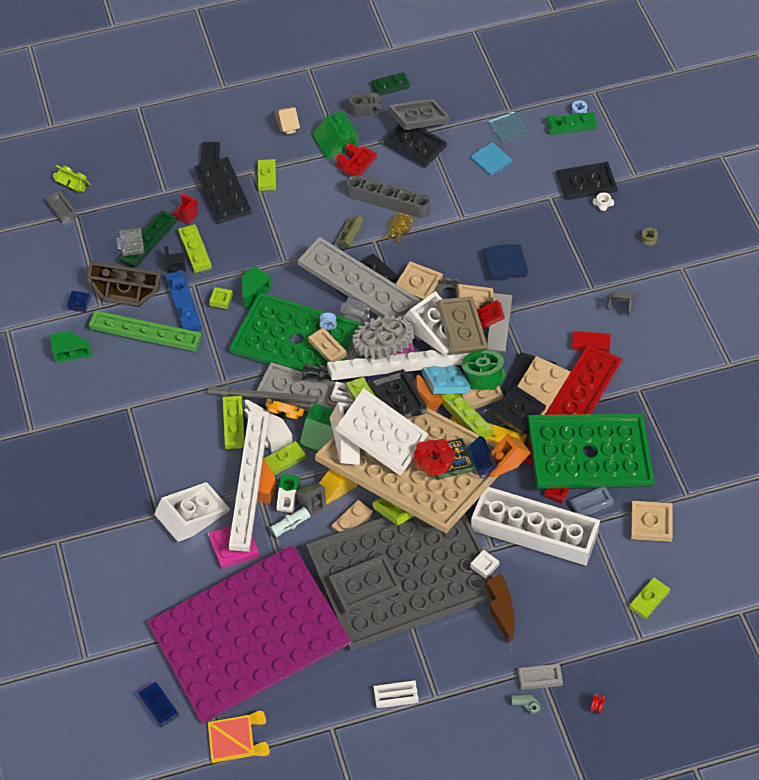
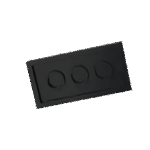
[194,157,251,224]

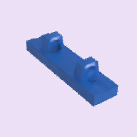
[165,270,202,332]

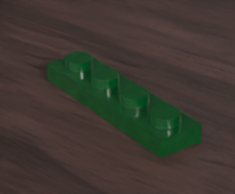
[119,210,177,268]

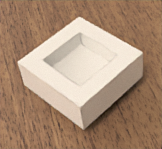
[470,550,499,579]

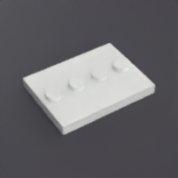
[335,388,428,476]

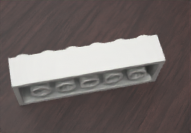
[471,487,600,566]

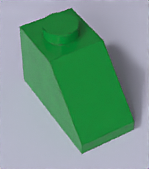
[242,265,272,310]
[50,331,93,363]

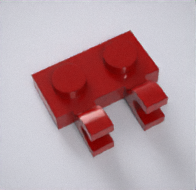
[335,142,377,177]

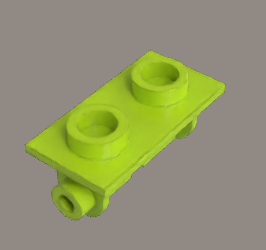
[53,165,91,192]

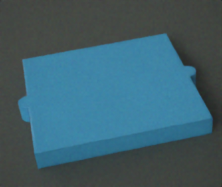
[470,142,512,176]

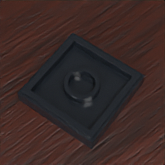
[491,385,546,435]

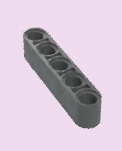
[347,175,430,218]

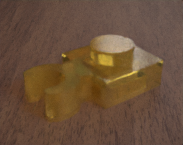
[388,212,414,243]

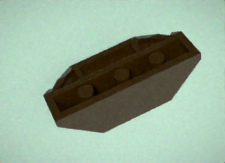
[87,261,162,307]

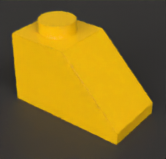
[318,469,357,505]

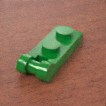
[546,112,597,135]

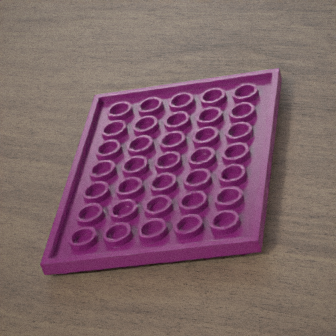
[147,545,351,724]

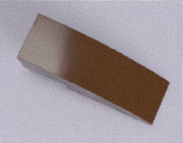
[484,573,515,644]

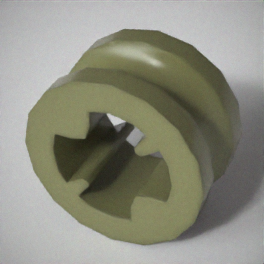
[641,228,658,246]

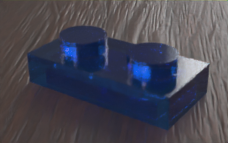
[138,682,179,728]

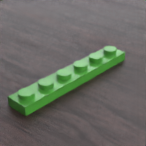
[89,310,202,352]

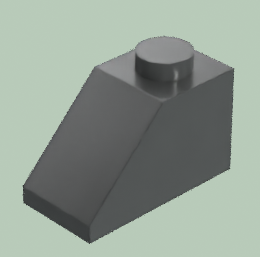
[296,482,326,518]

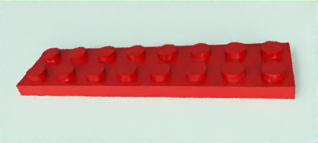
[523,344,622,467]

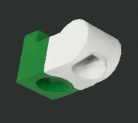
[277,474,301,513]

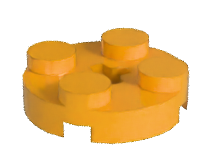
[265,398,304,419]

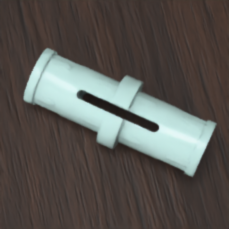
[270,507,310,538]

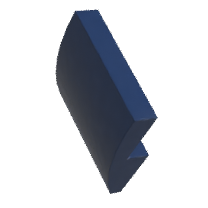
[482,244,529,281]

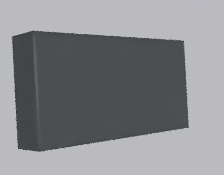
[45,190,78,224]

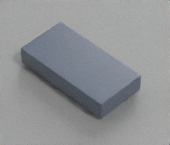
[569,487,614,516]

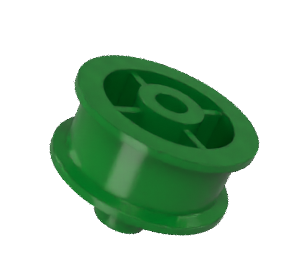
[462,350,505,390]

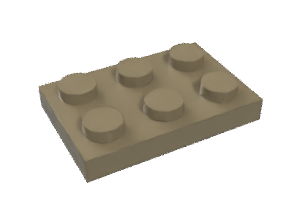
[437,296,488,355]

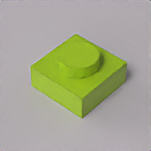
[209,287,233,309]

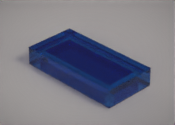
[467,436,498,479]

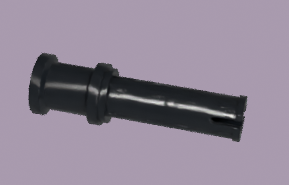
[302,363,360,382]

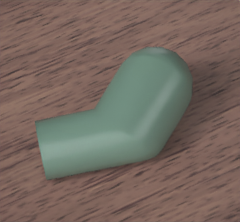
[511,694,541,714]

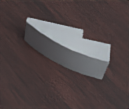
[487,293,512,353]

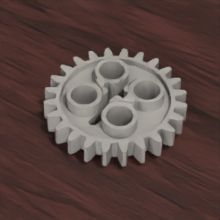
[352,315,414,359]

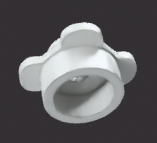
[593,193,614,211]

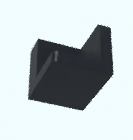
[164,246,186,273]

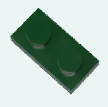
[372,72,410,96]

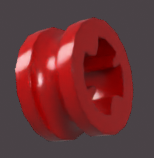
[590,693,606,714]

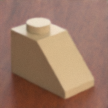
[274,107,300,134]

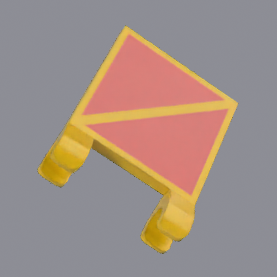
[208,711,270,763]

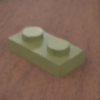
[334,215,364,249]

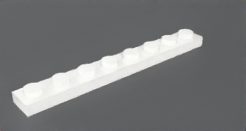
[327,350,470,380]
[229,411,269,552]

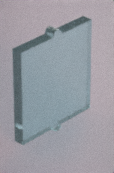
[488,112,528,143]

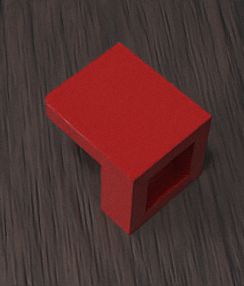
[173,193,199,225]

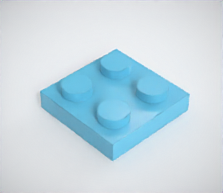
[421,365,470,394]

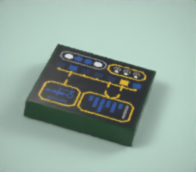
[430,438,475,480]

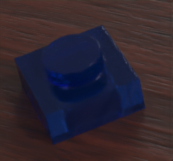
[67,291,91,312]

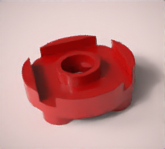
[414,439,454,475]

